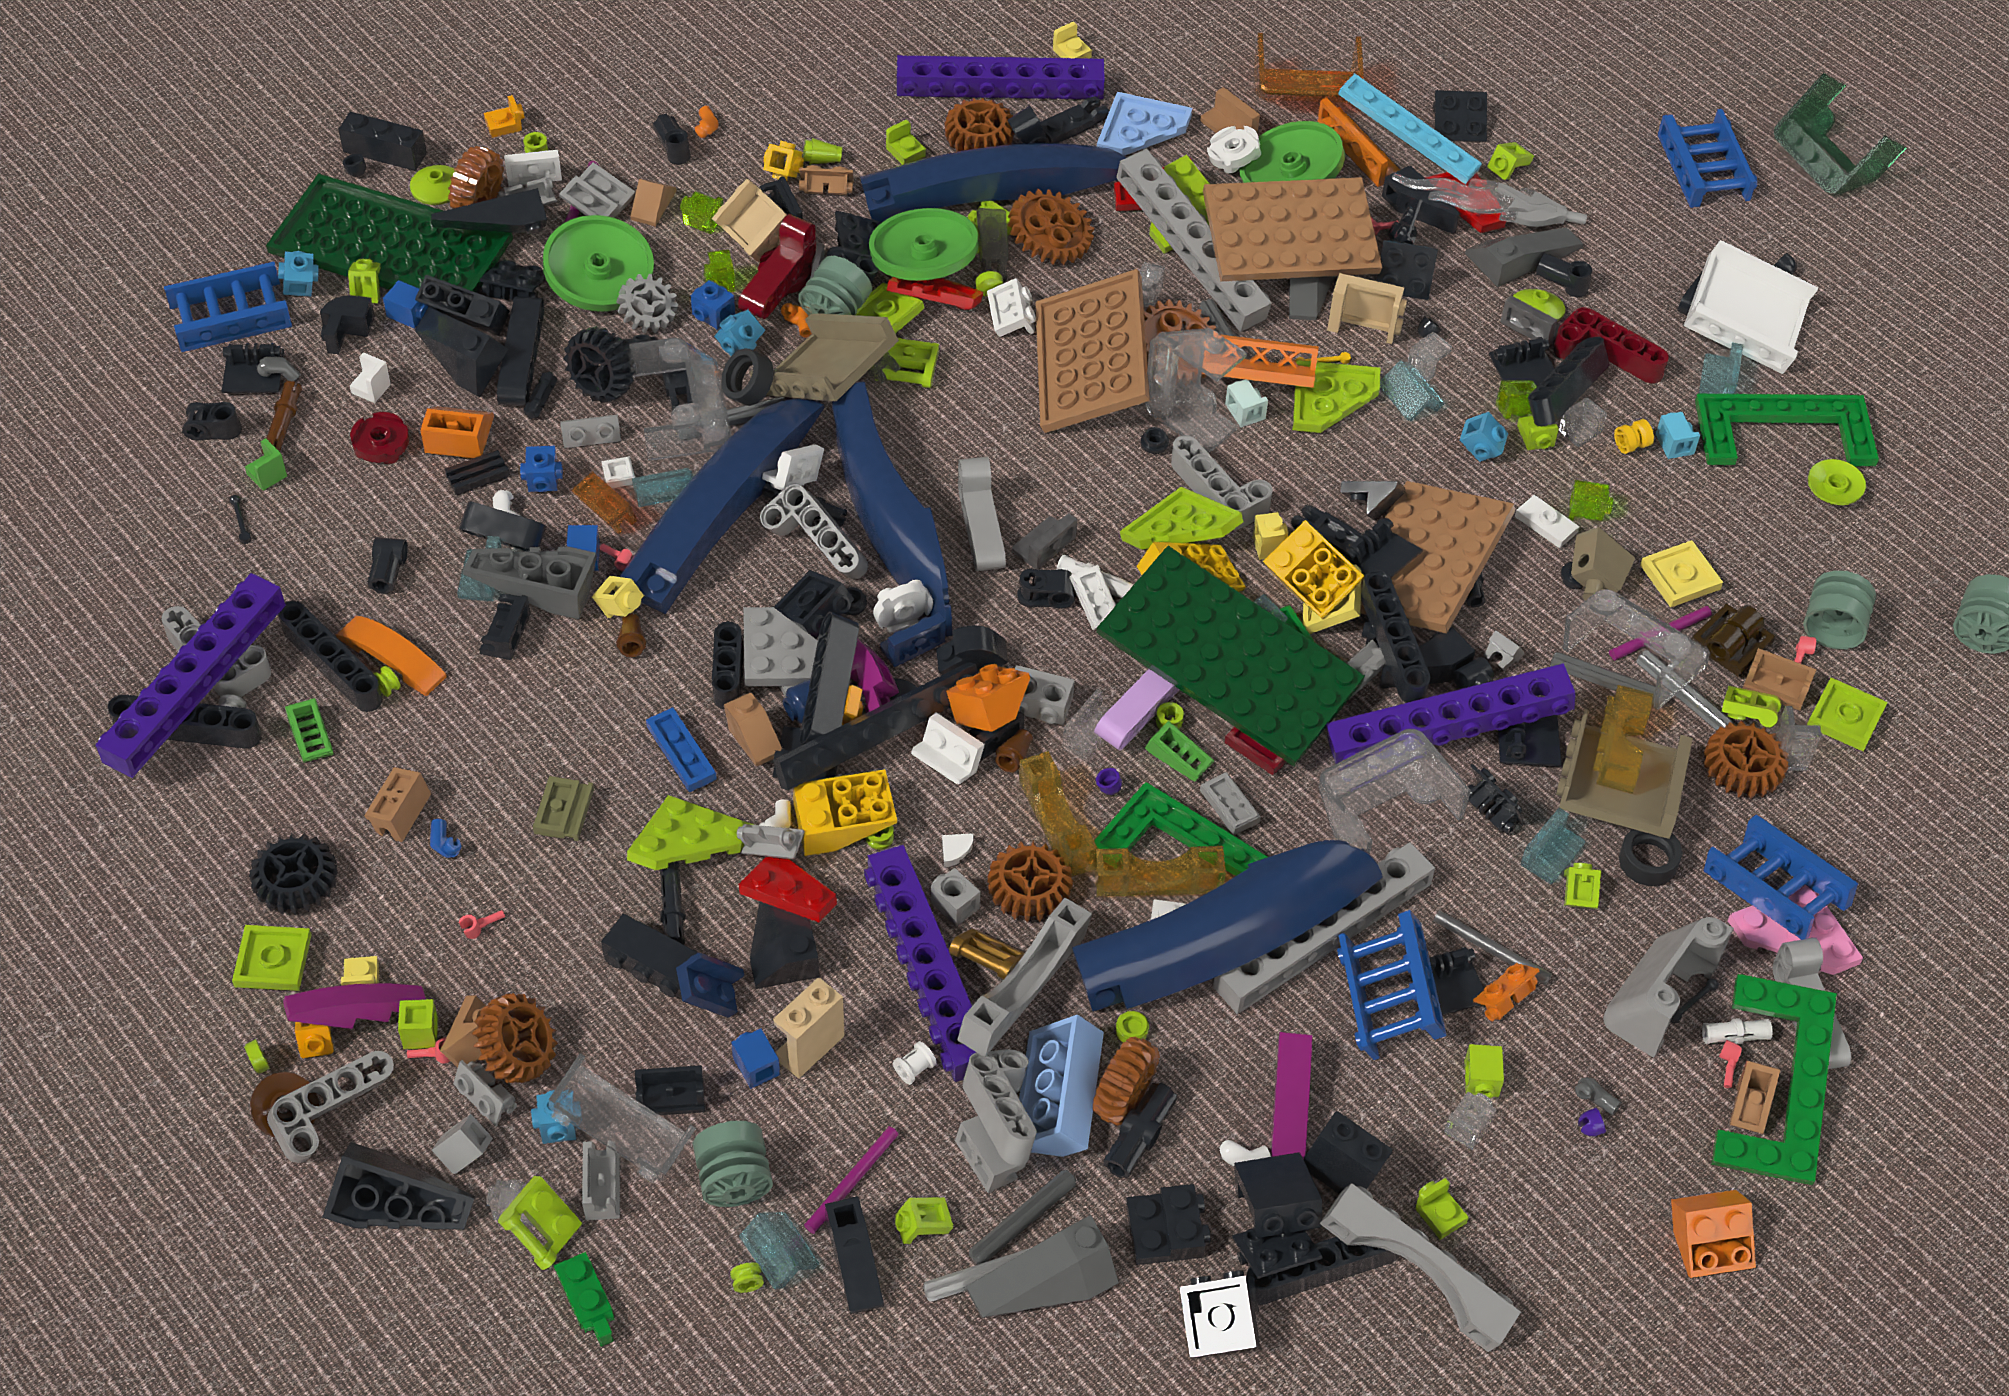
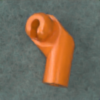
[695,106,719,138]
[781,303,812,338]

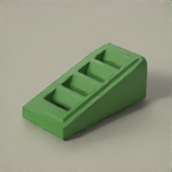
[285,698,334,763]
[1145,721,1215,782]

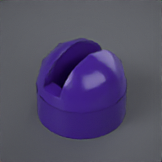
[1096,768,1122,795]
[1578,1108,1606,1137]

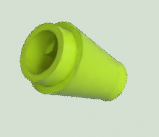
[803,138,842,164]

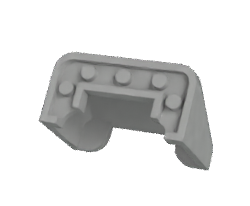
[1603,917,1734,1058]

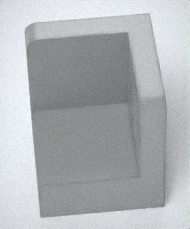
[432,1114,493,1174]

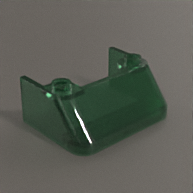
[1774,73,1907,196]

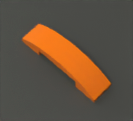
[336,616,447,696]

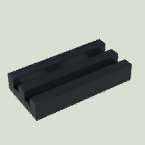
[444,450,510,495]

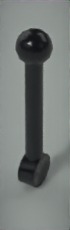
[229,495,251,544]
[1670,978,1719,1024]

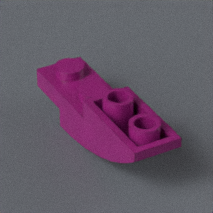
[850,638,899,713]

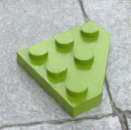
[1149,154,1209,254]
[1292,360,1381,433]
[1120,487,1243,550]
[627,795,754,870]

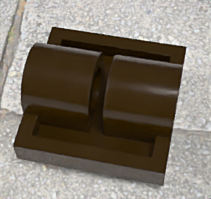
[1690,603,1775,677]

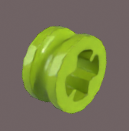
[523,132,548,153]
[373,666,401,697]
[1156,702,1184,729]
[866,825,894,850]
[730,1262,764,1293]

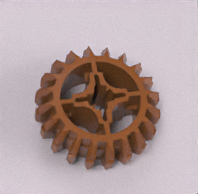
[945,97,1015,152]
[448,146,504,209]
[1704,720,1789,799]
[987,840,1073,922]
[472,993,558,1083]
[1093,1036,1160,1126]

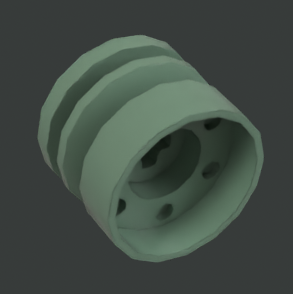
[798,256,872,315]
[1803,570,1876,649]
[1953,574,2009,654]
[692,1121,773,1207]

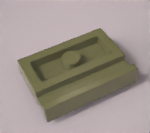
[533,776,594,841]

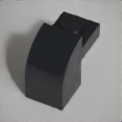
[320,295,375,355]
[936,625,1008,675]

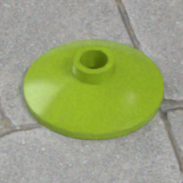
[410,165,454,205]
[1513,289,1565,322]
[1808,459,1866,505]

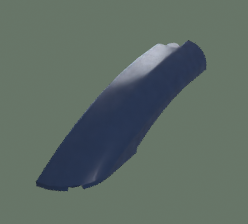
[860,143,1126,222]
[831,382,953,637]
[619,399,825,614]
[1072,840,1383,1012]

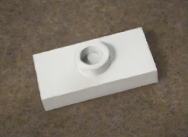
[1515,495,1580,548]
[1070,565,1116,631]

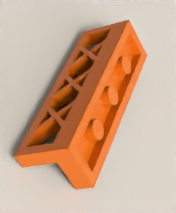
[1317,98,1400,187]
[1201,333,1319,388]

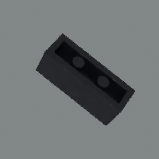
[338,111,427,171]
[601,913,698,1000]

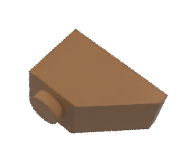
[724,692,782,767]

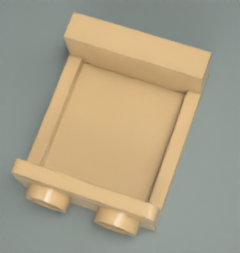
[712,179,787,263]
[1327,273,1407,344]
[774,978,844,1079]

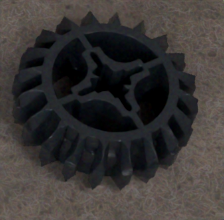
[563,326,636,403]
[249,833,338,915]

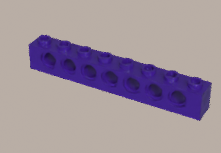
[897,55,1105,99]
[95,573,286,778]
[1326,663,1575,769]
[864,845,977,1082]

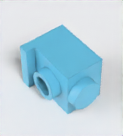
[1656,412,1700,459]

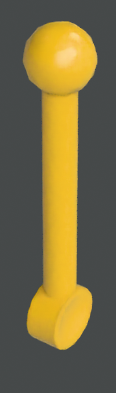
[1295,352,1351,364]

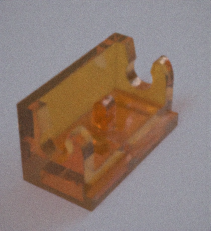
[571,471,638,534]

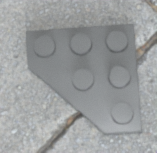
[743,607,818,686]

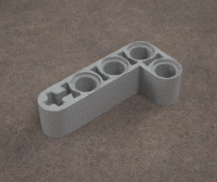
[1171,435,1273,530]
[958,456,1006,571]
[760,484,868,579]
[162,606,271,698]
[1773,938,1851,1070]
[962,1049,1037,1165]
[267,1051,394,1163]

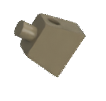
[1571,527,1635,603]

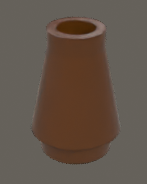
[616,613,646,657]
[995,729,1033,772]

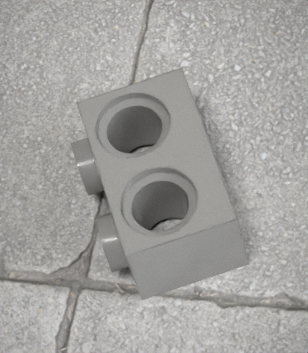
[1015,665,1074,725]

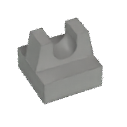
[1484,631,1525,671]

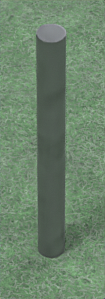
[1434,910,1552,985]

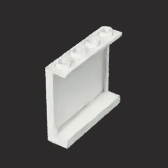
[1684,240,1818,374]

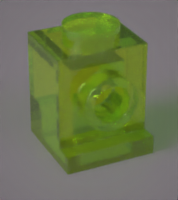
[680,191,723,234]
[704,249,735,292]
[1495,380,1537,419]
[1568,480,1613,521]

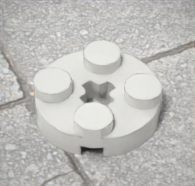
[1207,126,1261,173]
[873,580,933,633]

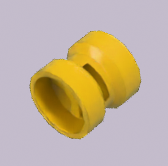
[1614,419,1654,454]

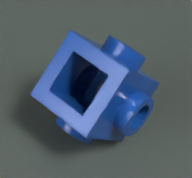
[691,280,735,330]
[520,446,563,492]

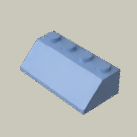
[1019,1015,1104,1157]

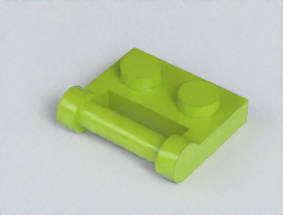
[875,338,939,388]
[1721,686,1781,727]
[498,1176,582,1270]

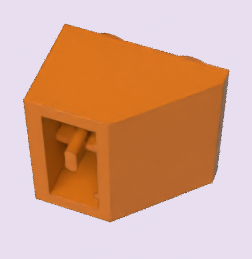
[420,406,494,458]
[946,664,1030,732]
[1671,1190,1756,1278]

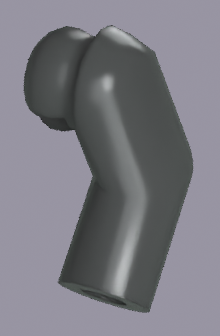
[257,357,301,382]
[1575,1077,1622,1116]

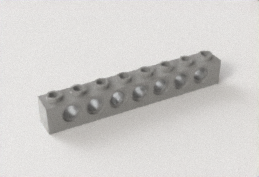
[1116,148,1272,332]
[1213,842,1435,1015]

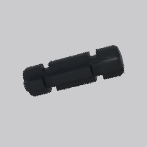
[523,371,557,420]

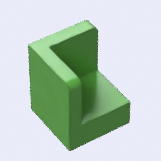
[245,438,287,491]

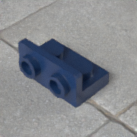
[880,613,946,668]
[676,953,745,1018]

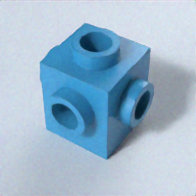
[278,251,318,297]
[714,310,765,356]
[1460,412,1508,462]
[531,1090,581,1144]

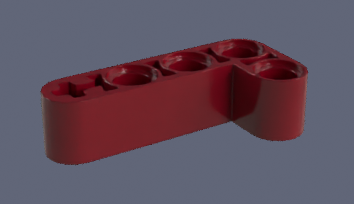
[738,214,816,319]
[1553,307,1669,384]

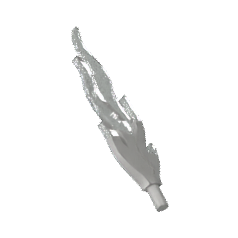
[1392,173,1587,227]

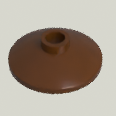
[250,1072,319,1138]

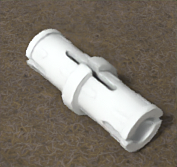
[1702,1018,1772,1045]

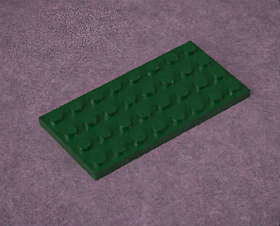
[266,173,513,293]
[1096,546,1365,767]

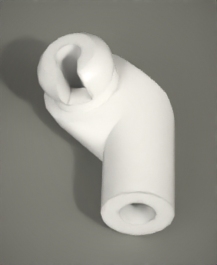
[493,490,520,516]
[760,799,791,828]
[1220,1140,1271,1166]

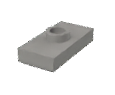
[1200,772,1261,835]

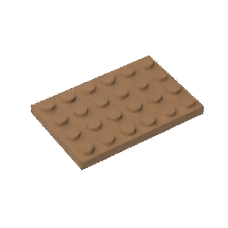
[1203,177,1382,282]
[1036,269,1150,433]
[1360,481,1515,633]

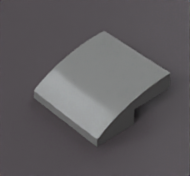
[559,162,635,218]

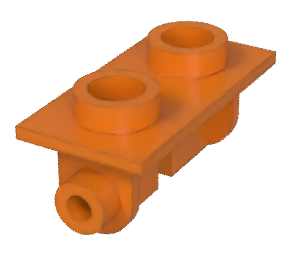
[1473,963,1540,1021]

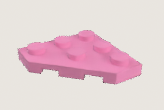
[1728,885,1863,975]

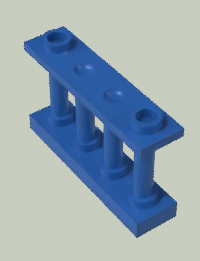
[1658,109,1757,208]
[164,262,292,352]
[1704,814,1858,940]
[1337,910,1447,1060]

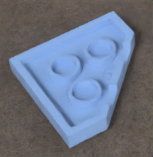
[1097,92,1193,156]

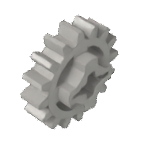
[616,274,678,333]

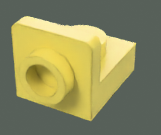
[1053,22,1092,58]
[341,956,379,986]

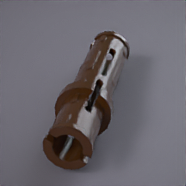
[261,381,302,455]

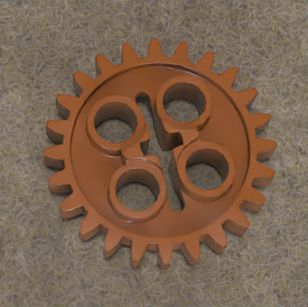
[1007,189,1094,265]
[1144,299,1222,384]

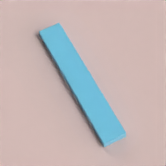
[1338,73,1482,185]

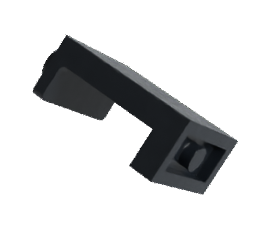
[1303,1111,1393,1194]
[1234,1152,1322,1238]

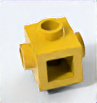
[763,140,804,181]

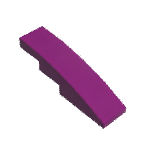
[283,983,426,1029]
[1271,1032,1312,1159]

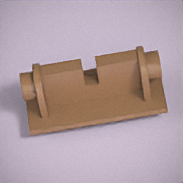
[799,165,854,196]

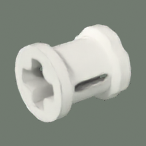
[892,1041,937,1085]

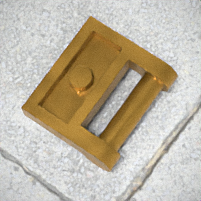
[949,928,1025,979]

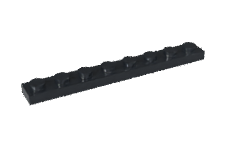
[773,662,978,791]

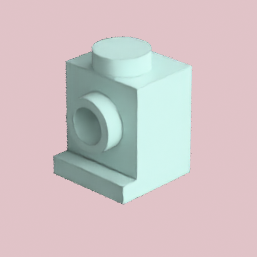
[1225,379,1268,427]

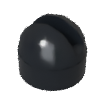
[343,154,366,177]
[1774,253,1797,275]
[1418,316,1442,339]

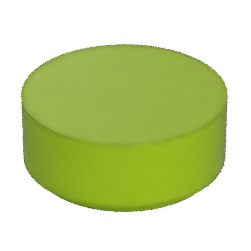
[975,271,1003,296]
[1116,1011,1149,1043]
[244,1039,270,1074]

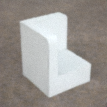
[350,353,391,403]

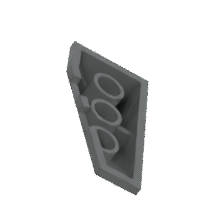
[1465,227,1583,287]
[1288,276,1335,320]
[463,547,597,619]
[965,1215,1119,1318]

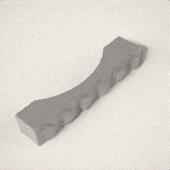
[957,898,1092,1057]
[1320,1183,1521,1352]

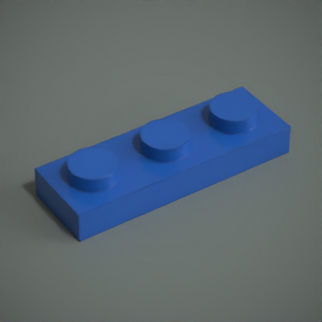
[646,707,717,792]

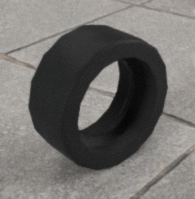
[721,348,774,406]
[1619,829,1683,886]

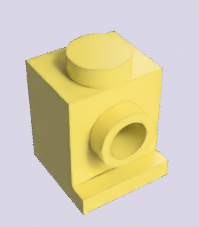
[1252,512,1288,560]
[592,576,644,618]

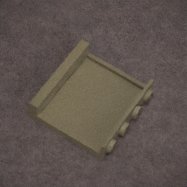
[749,313,899,401]
[1556,709,1693,839]

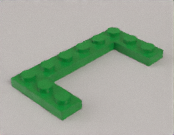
[1695,393,1879,466]
[1091,782,1267,876]
[1711,974,1837,1185]

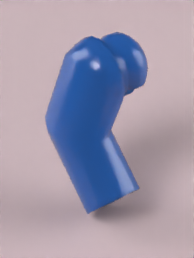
[430,819,462,858]

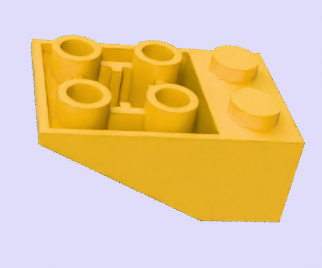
[1263,520,1365,619]
[1137,542,1246,592]
[793,769,897,856]

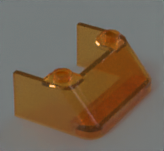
[1254,33,1364,103]

